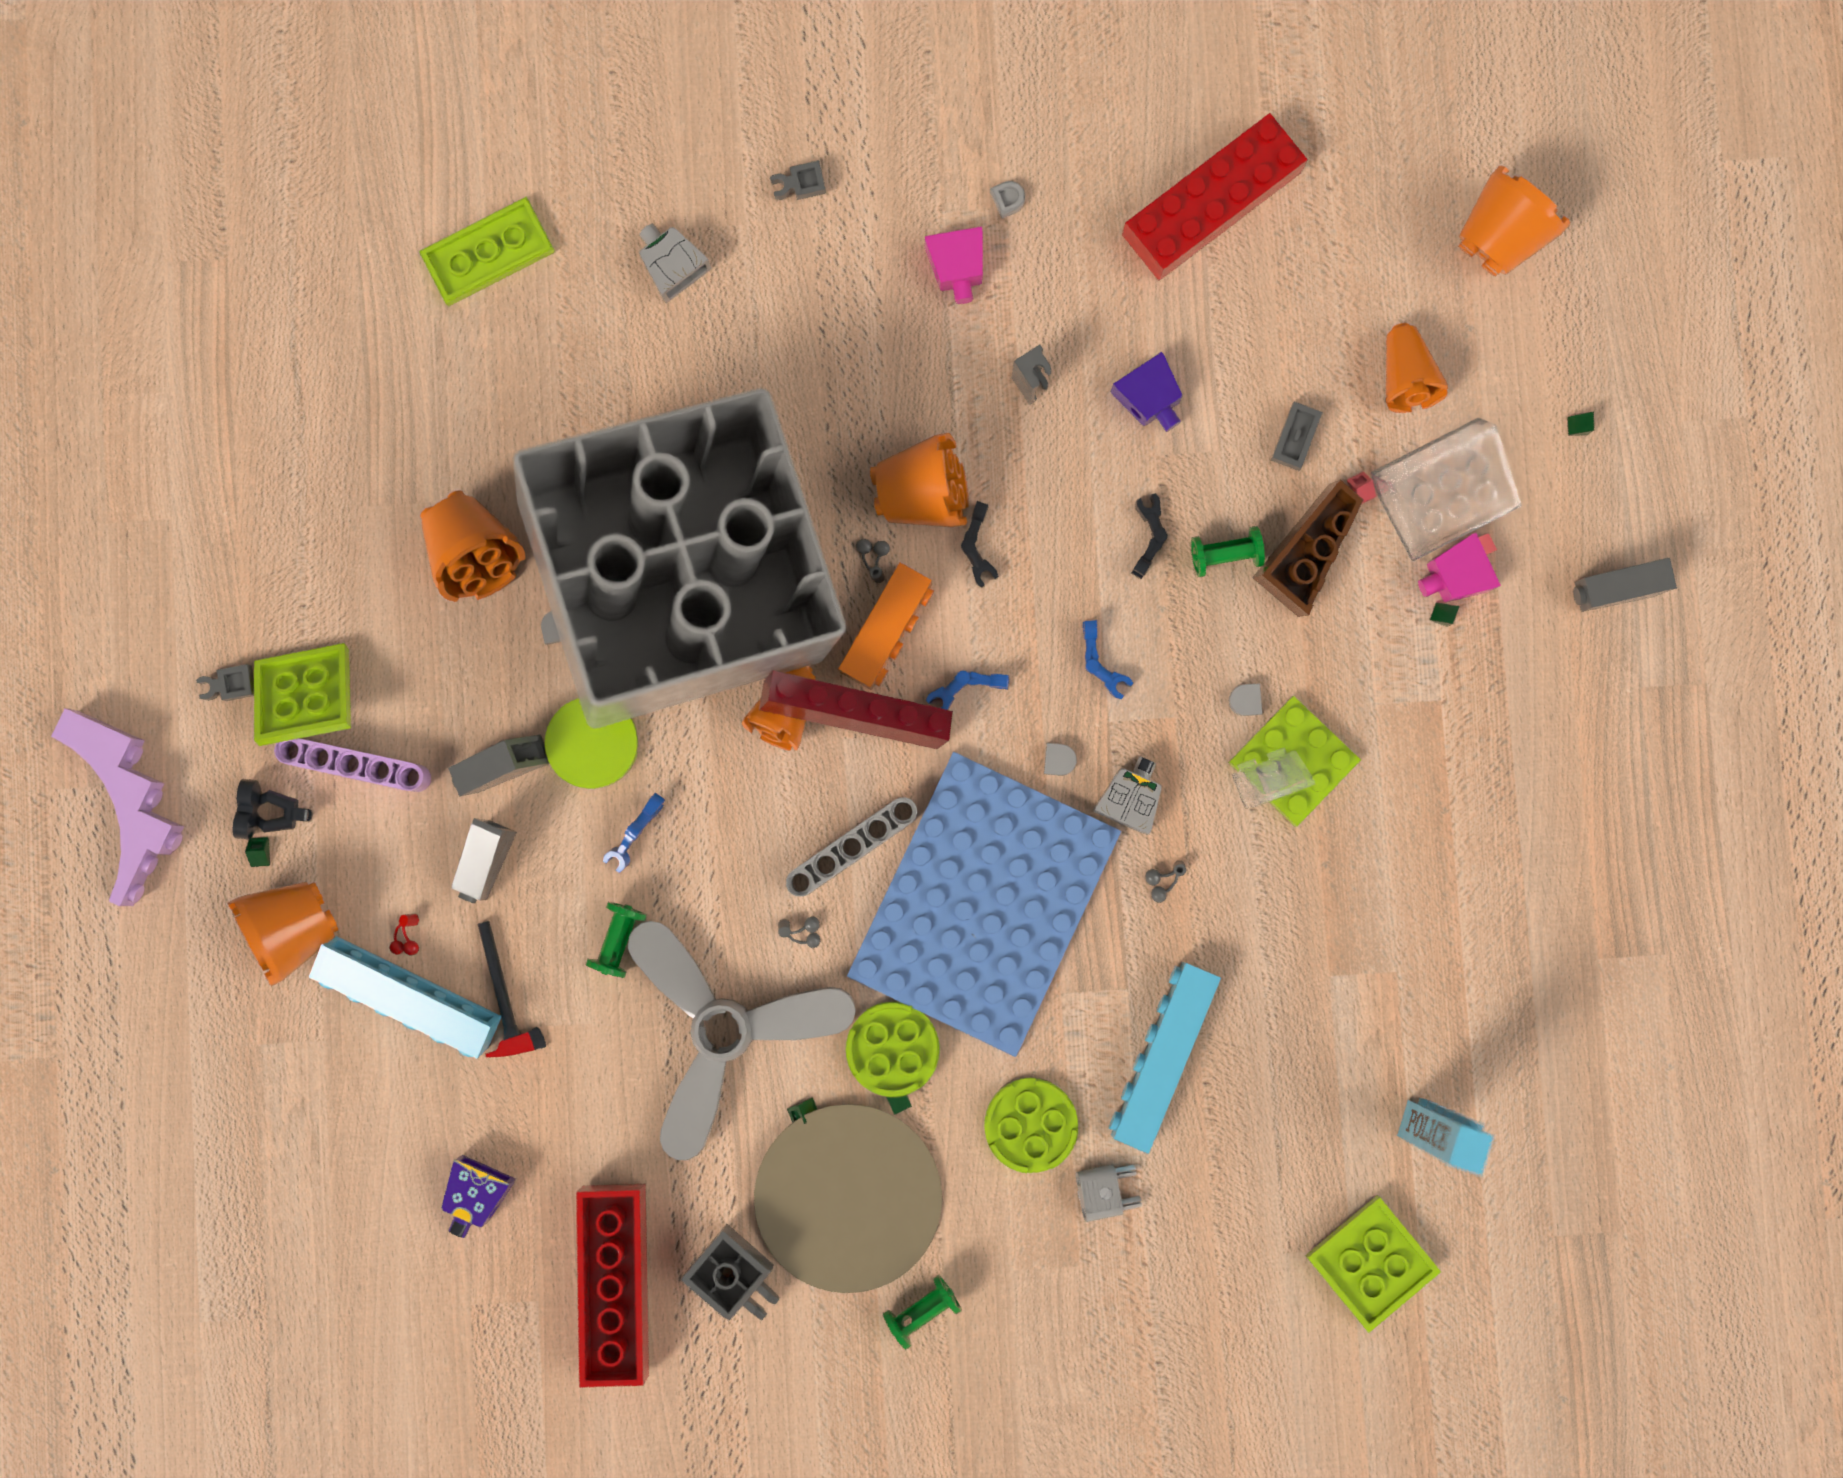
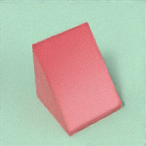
[1347,471,1376,504]
[1479,533,1497,555]

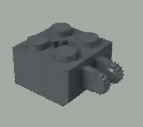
[681,1224,780,1321]

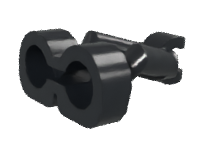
[232,779,312,840]

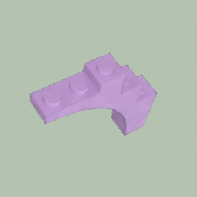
[51,708,184,906]

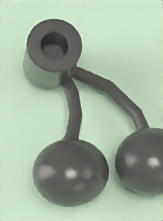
[856,539,890,583]
[1145,860,1186,903]
[778,916,821,948]

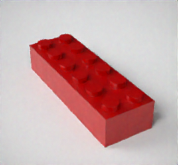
[1122,113,1308,281]
[576,1184,649,1388]

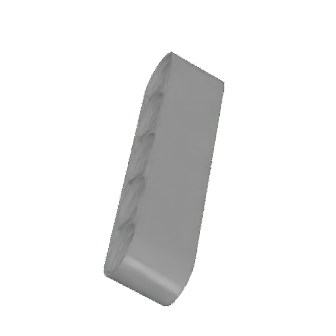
[786,797,917,897]

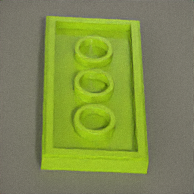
[419,196,555,307]

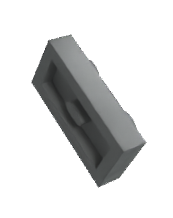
[1271,401,1323,471]

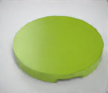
[545,698,638,789]
[846,1002,940,1097]
[984,1077,1078,1173]

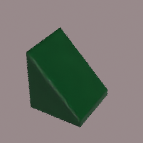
[1567,412,1595,436]
[1430,602,1460,627]
[245,837,270,867]
[886,1095,912,1115]
[787,1097,818,1124]

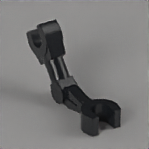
[1131,493,1168,579]
[961,501,998,588]

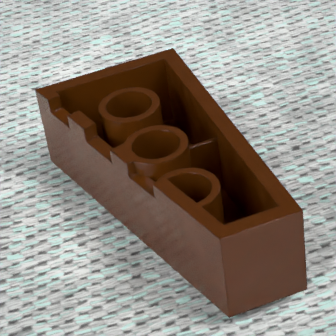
[1252,480,1364,617]

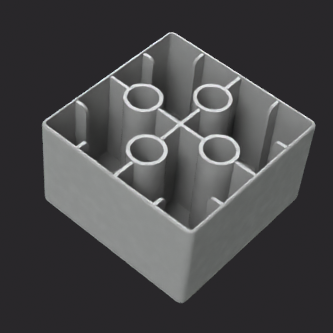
[514,389,846,728]

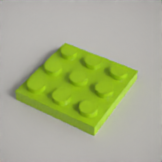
[254,643,351,746]
[1228,696,1361,827]
[1305,1195,1441,1333]

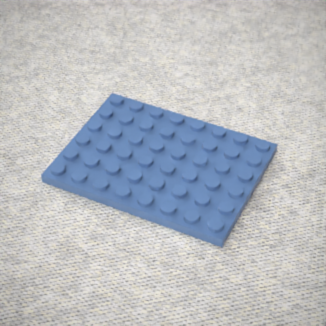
[847,752,1121,1057]

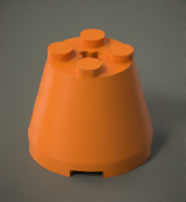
[1458,165,1570,277]
[870,433,969,527]
[420,490,525,602]
[227,881,339,987]

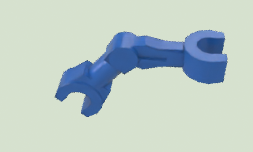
[1083,620,1133,699]
[926,670,1009,710]
[603,793,665,873]

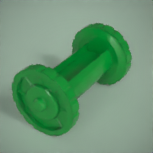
[1191,526,1265,577]
[585,901,647,978]
[883,1275,962,1350]

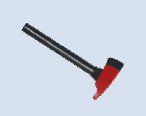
[477,921,546,1058]

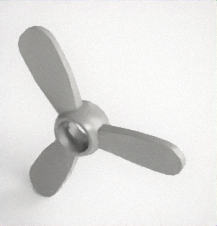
[628,921,856,1160]

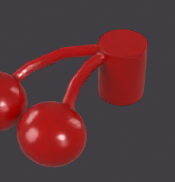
[389,914,419,956]

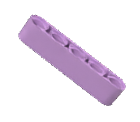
[274,738,431,792]

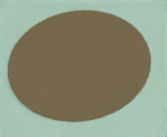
[754,1104,942,1293]

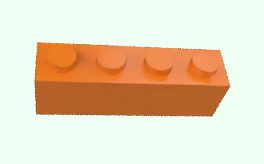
[838,562,934,691]

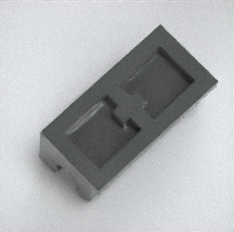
[1011,344,1051,405]

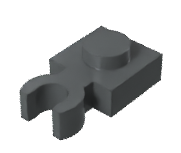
[770,161,826,200]
[196,664,254,701]

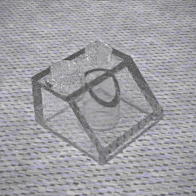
[1232,748,1315,809]

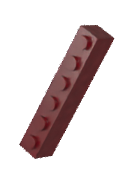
[759,670,953,749]

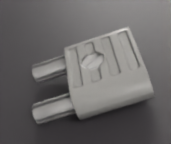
[1076,1165,1142,1222]

